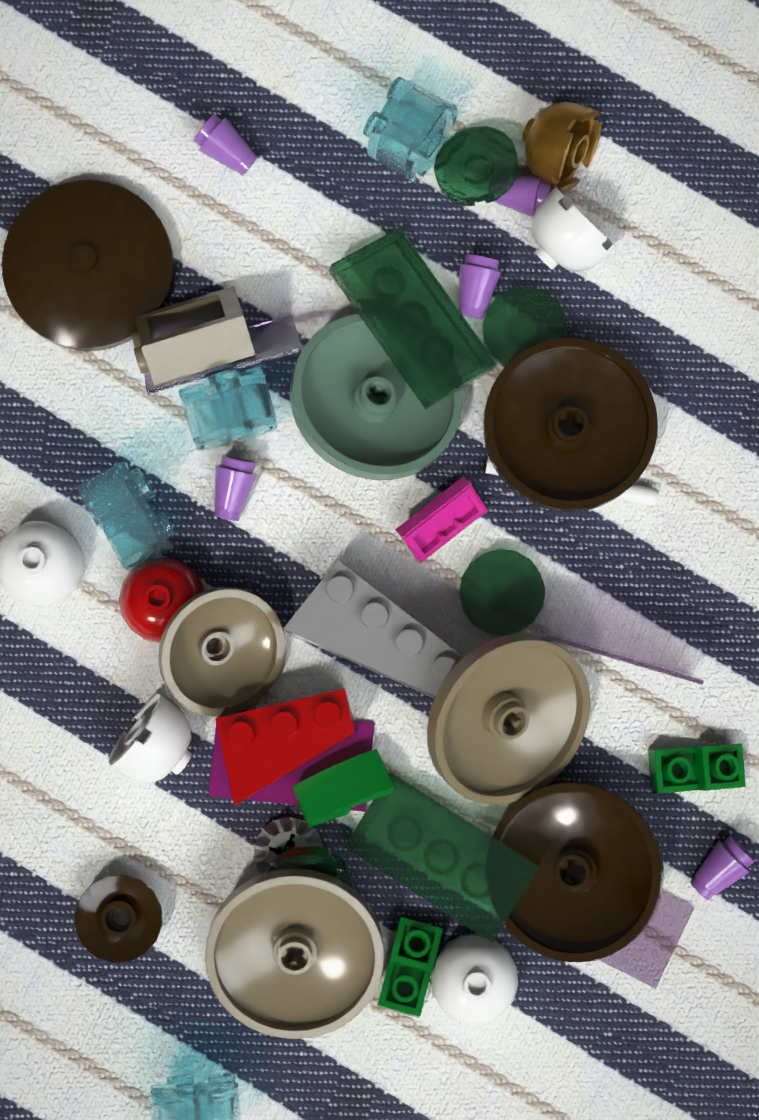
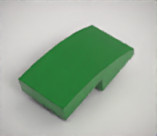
[648,743,746,794]
[293,749,394,828]
[377,917,443,1018]

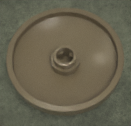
[427,634,590,805]
[205,869,384,1039]

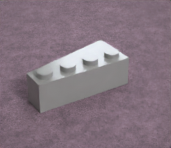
[283,560,464,698]

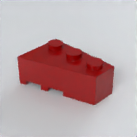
[215,689,356,805]

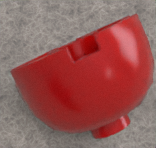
[119,557,205,643]

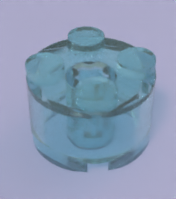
[363,77,457,182]
[178,367,278,451]
[149,1072,241,1120]

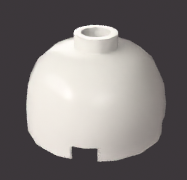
[532,187,616,272]
[0,521,84,606]
[108,694,192,783]
[431,933,518,1024]

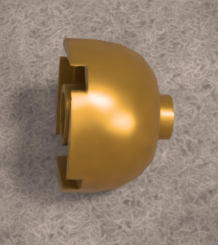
[522,102,602,192]

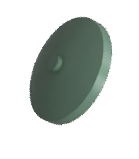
[290,313,463,480]

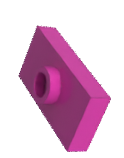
[395,476,488,563]

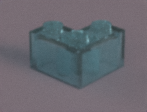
[76,462,176,571]

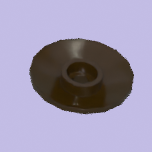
[75,874,163,963]

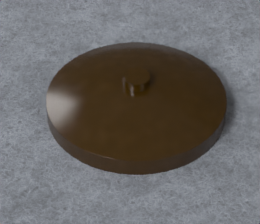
[2,180,174,351]
[483,338,658,512]
[486,783,664,962]

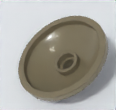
[158,587,285,717]

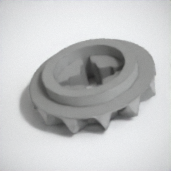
[254,817,324,874]

